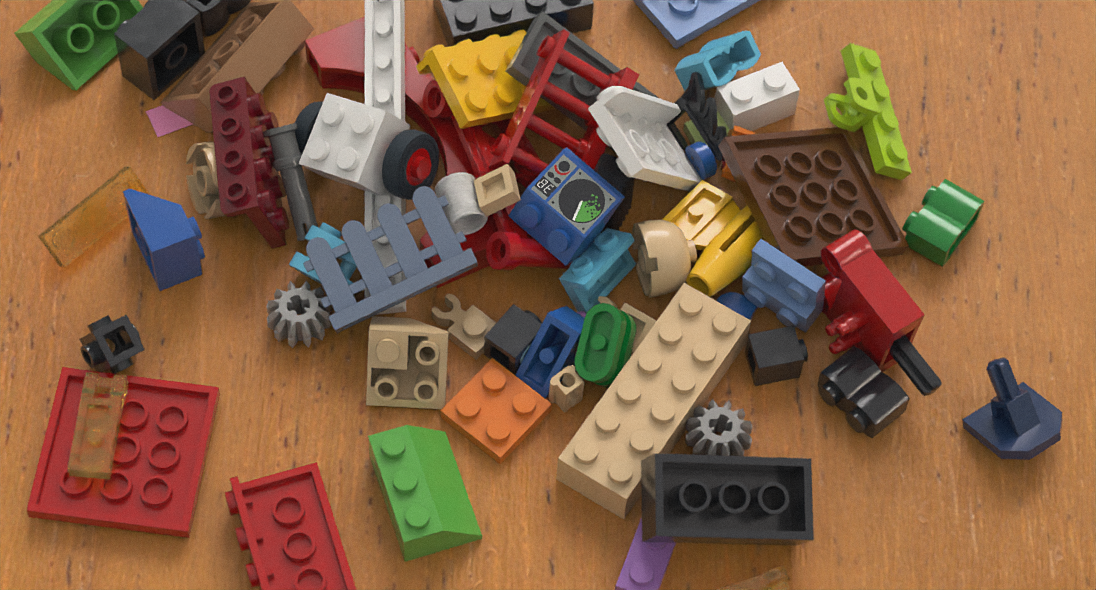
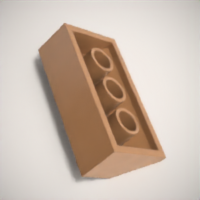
[161,0,314,133]

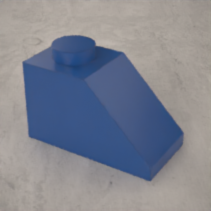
[515,306,585,399]

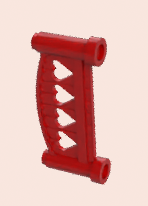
[423,80,573,271]

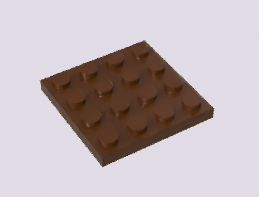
[718,127,909,267]

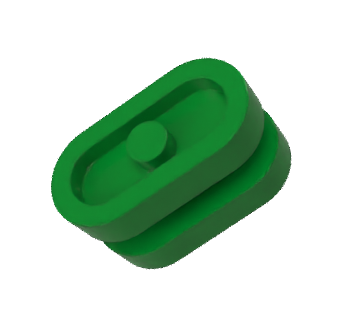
[575,303,636,388]

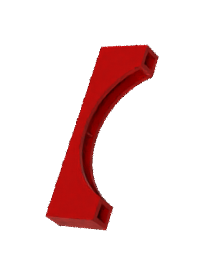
[305,16,499,289]

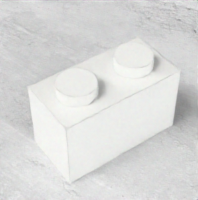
[715,62,800,131]

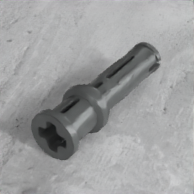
[263,123,318,241]

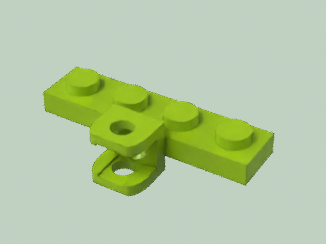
[824,43,912,180]

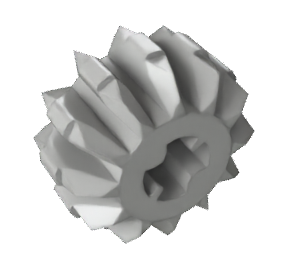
[266,280,332,348]
[685,399,752,456]

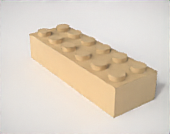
[556,283,751,519]

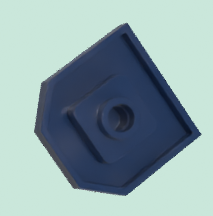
[962,357,1063,460]

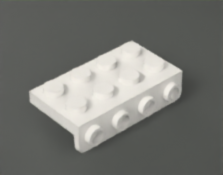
[588,86,702,192]

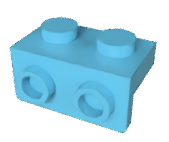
[559,228,636,313]

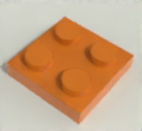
[440,358,552,464]

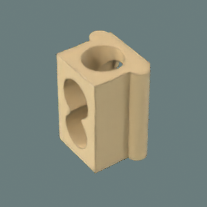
[549,365,584,413]

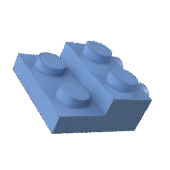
[742,239,826,333]

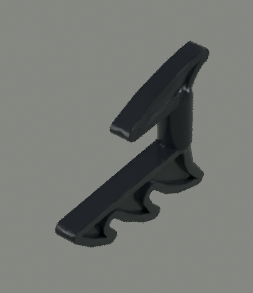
[666,72,727,161]

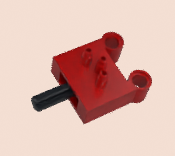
[821,229,942,396]

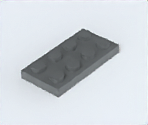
[505,11,658,151]

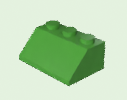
[14,0,143,90]
[368,425,482,562]

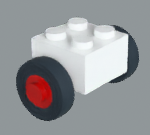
[295,93,439,200]

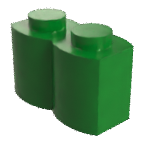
[902,179,985,267]

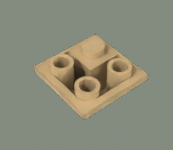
[366,316,449,409]

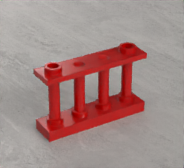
[489,29,640,176]

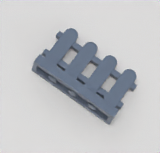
[303,186,478,333]

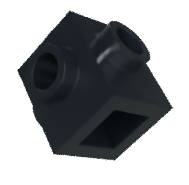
[79,314,145,374]

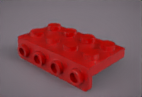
[224,462,356,590]

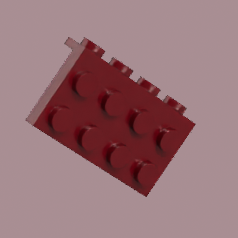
[209,76,289,249]

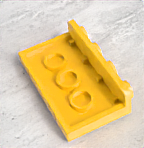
[416,30,556,129]

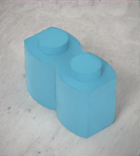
[674,31,761,91]

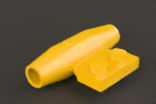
[662,180,766,297]

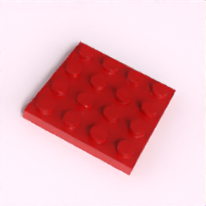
[26,367,220,538]

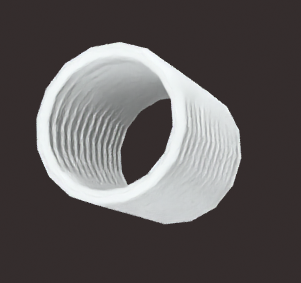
[435,172,487,235]

